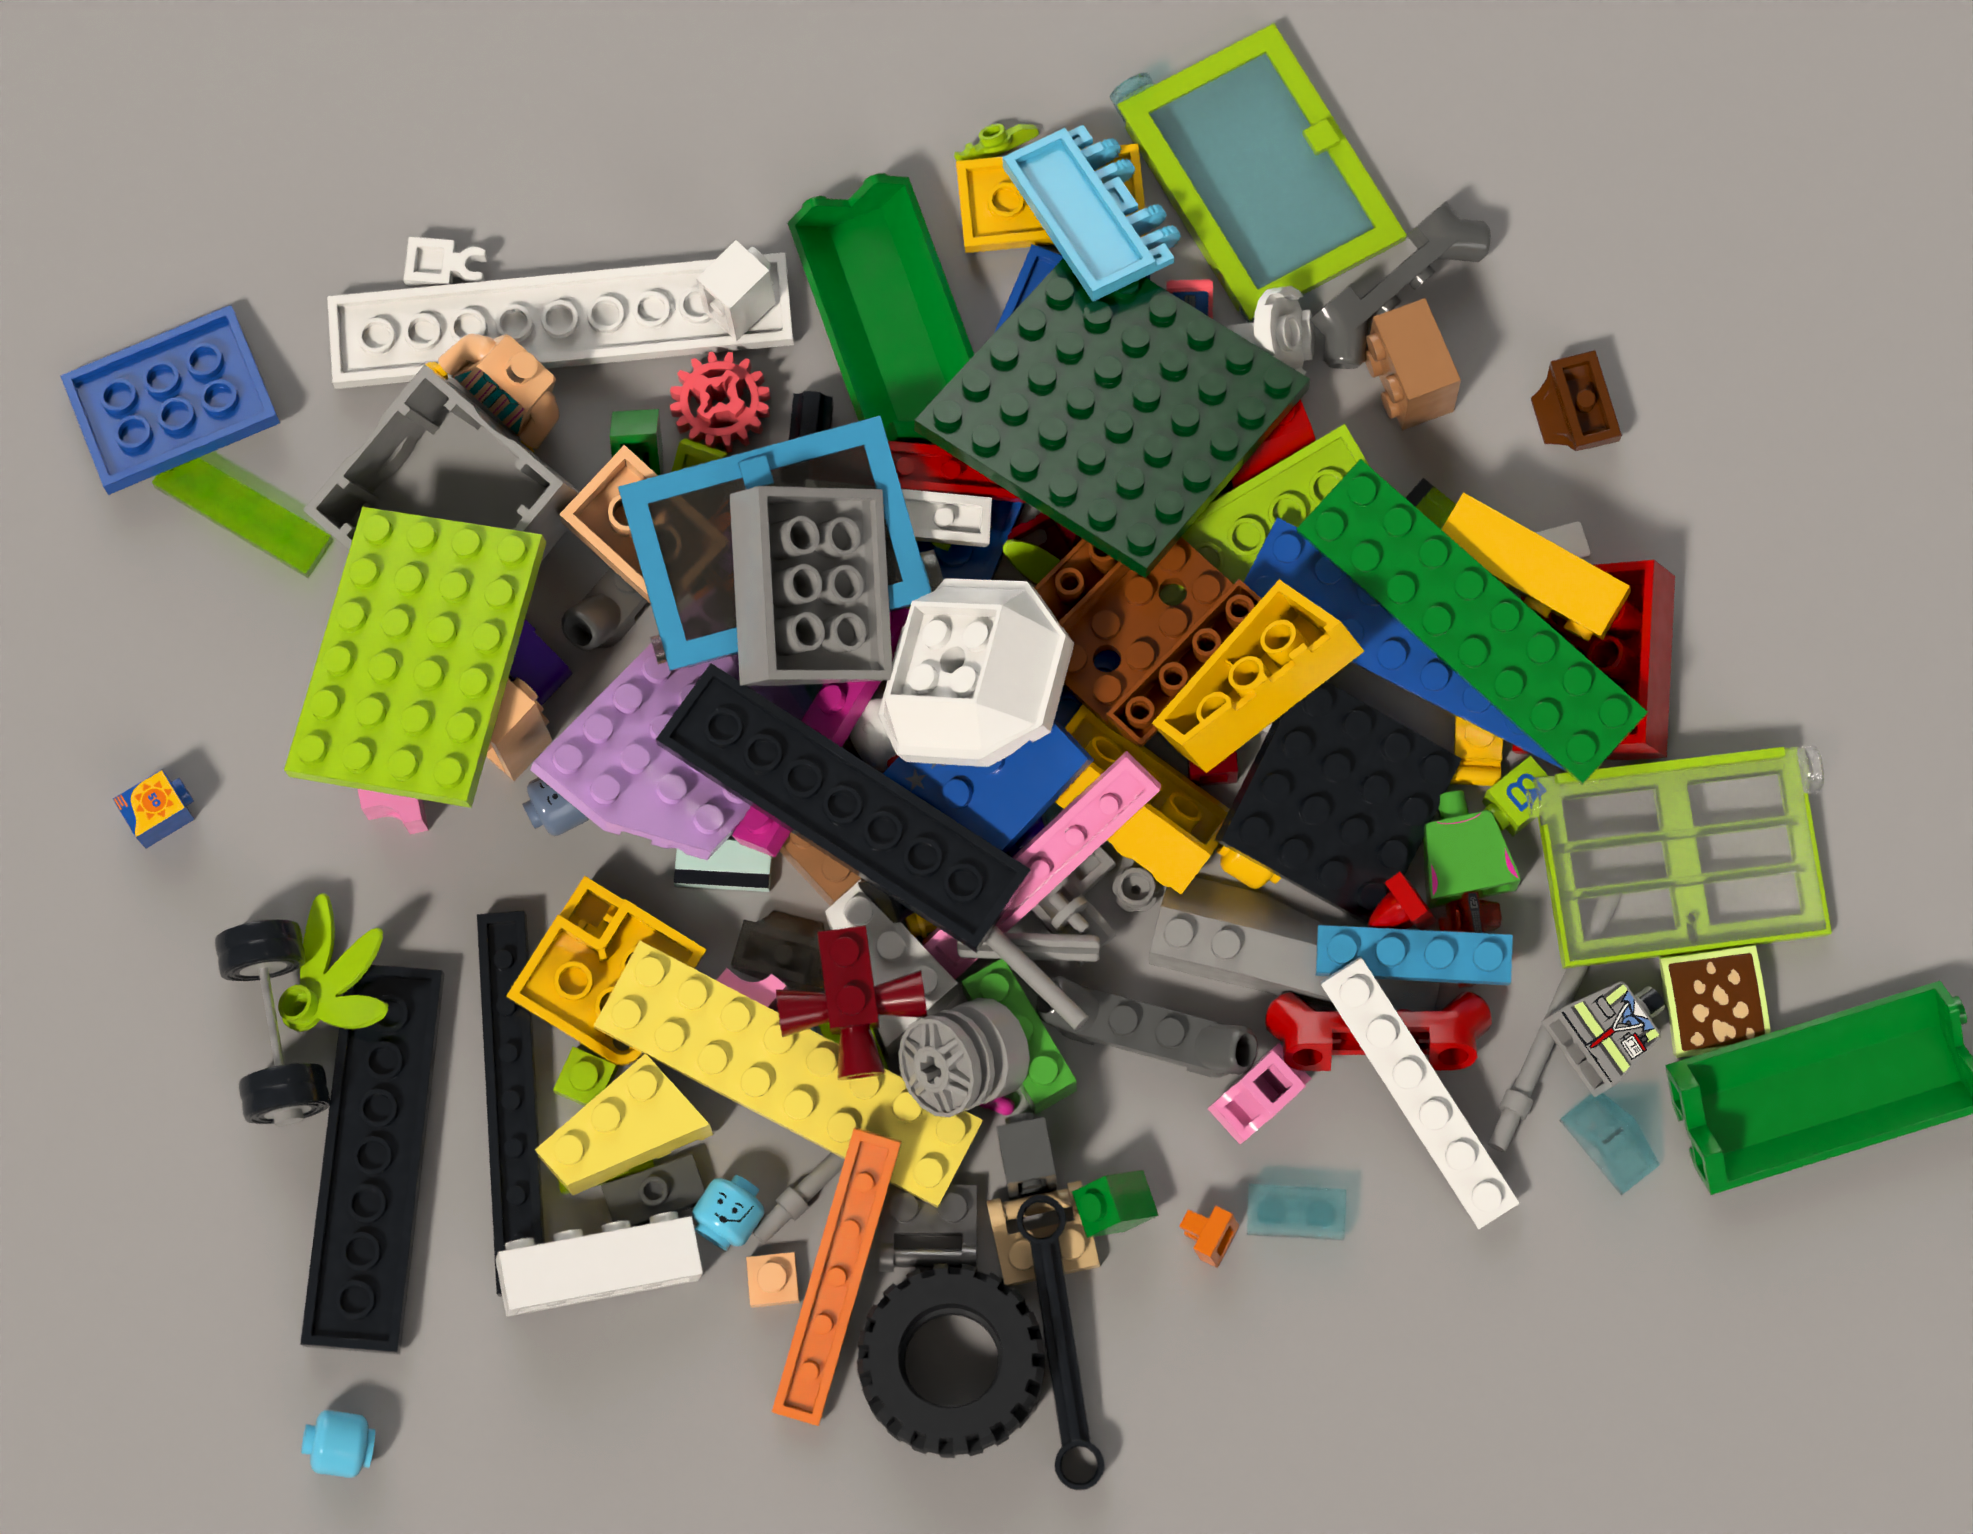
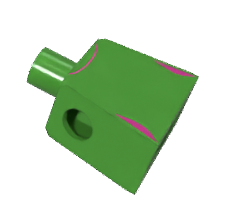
[1422,790,1521,909]

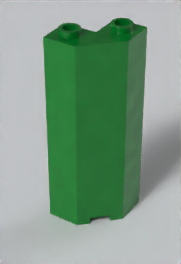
[787,173,975,444]
[1665,981,1973,1195]

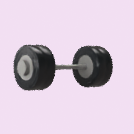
[215,919,330,1126]

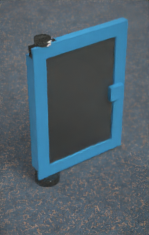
[618,416,943,672]

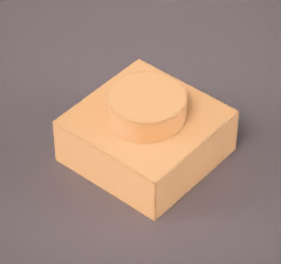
[746,1252,800,1308]

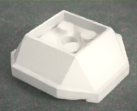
[878,578,1074,767]

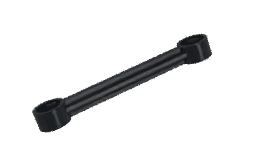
[1017,1195,1104,1490]

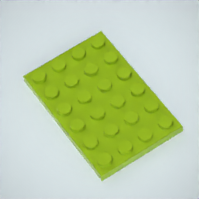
[284,507,547,808]

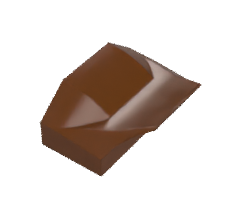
[1531,350,1622,451]

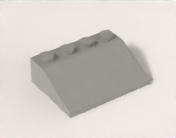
[730,486,893,686]

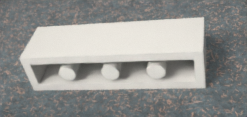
[495,1212,703,1317]

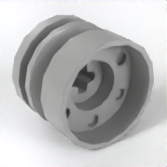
[898,998,1030,1117]

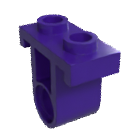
[509,619,573,706]

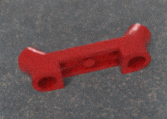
[1265,991,1492,1071]

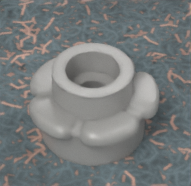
[1112,866,1160,912]

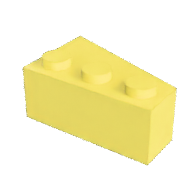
[535,1053,714,1195]

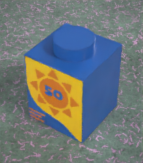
[113,769,195,849]

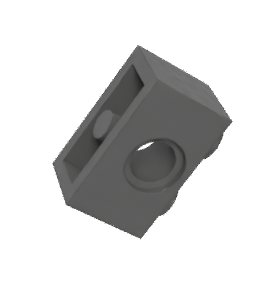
[997,1113,1057,1199]

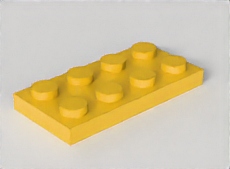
[956,143,1148,253]

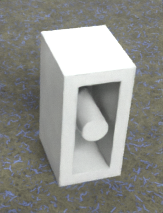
[696,240,776,341]

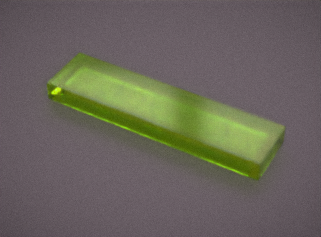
[151,458,334,578]

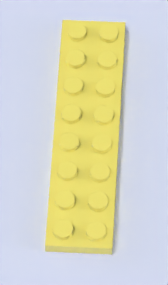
[594,941,983,1208]

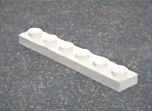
[1320,956,1520,1229]

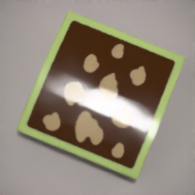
[1659,944,1771,1058]

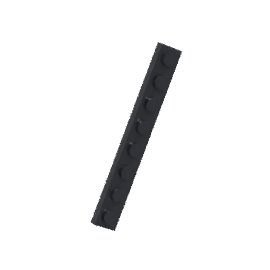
[477,910,545,1297]

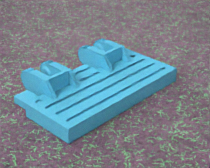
[1002,125,1181,302]

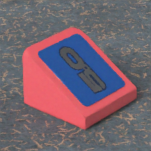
[1166,279,1213,319]

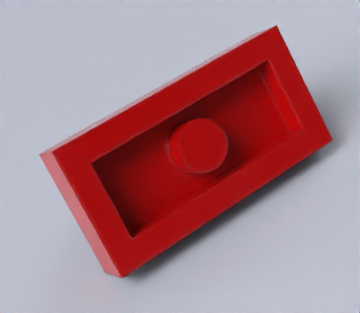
[1368,872,1437,930]

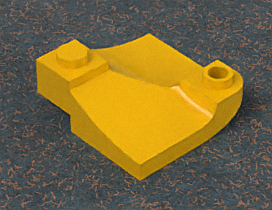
[506,876,707,1066]

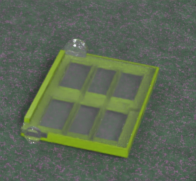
[1525,745,1832,969]

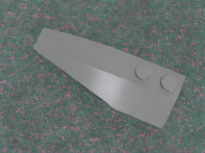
[1149,877,1440,1011]

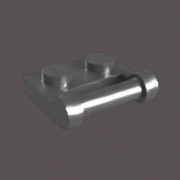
[879,1185,978,1272]

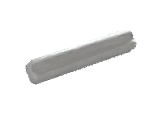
[957,933,1100,962]

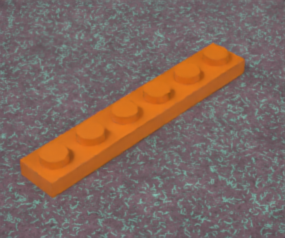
[772,1127,902,1426]

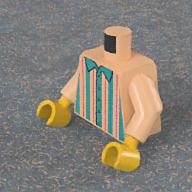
[425,333,560,452]

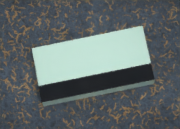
[674,840,772,892]

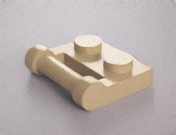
[986,1180,1100,1287]

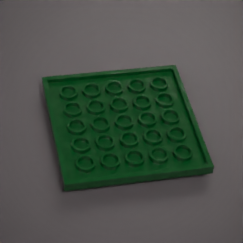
[914,258,1310,578]

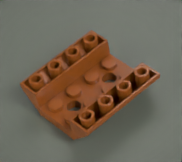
[1034,537,1261,748]

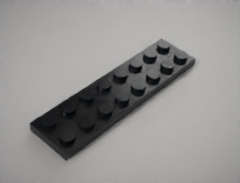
[656,663,1031,953]
[300,965,445,1355]

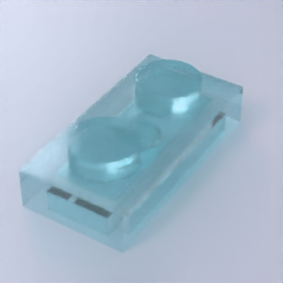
[1246,1184,1346,1240]

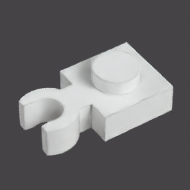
[403,237,487,287]

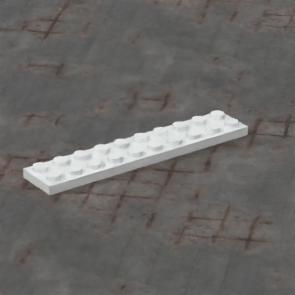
[327,252,794,389]

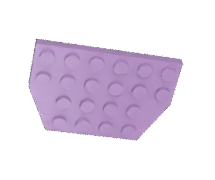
[530,588,812,860]

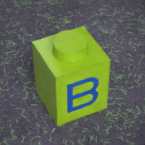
[1482,755,1562,837]

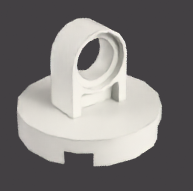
[1227,286,1315,375]

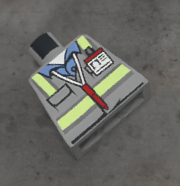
[1541,981,1665,1097]

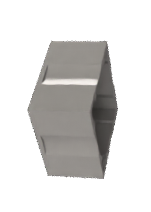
[303,364,580,561]

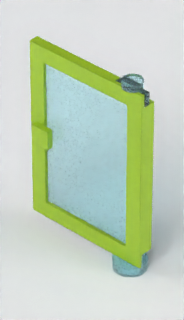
[1110,23,1407,323]

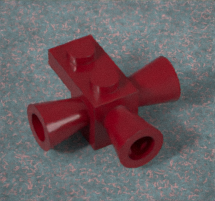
[776,925,927,1080]

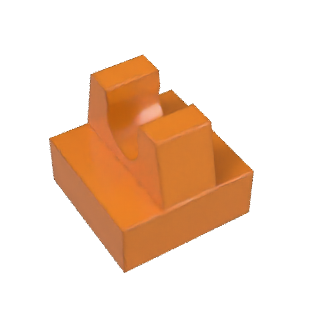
[1179,1205,1240,1268]

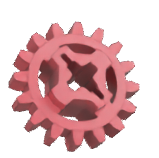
[670,351,771,453]

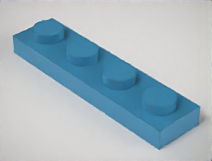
[1315,925,1513,986]

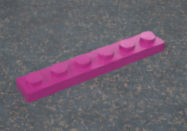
[732,608,910,857]

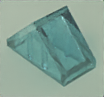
[1560,1093,1660,1196]

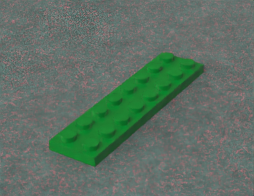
[1296,459,1648,785]

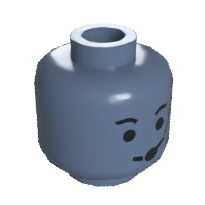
[522,777,589,836]

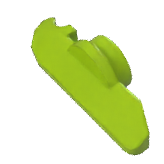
[954,124,1039,161]

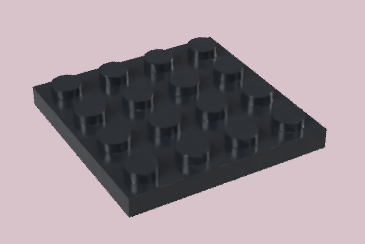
[1215,681,1462,925]

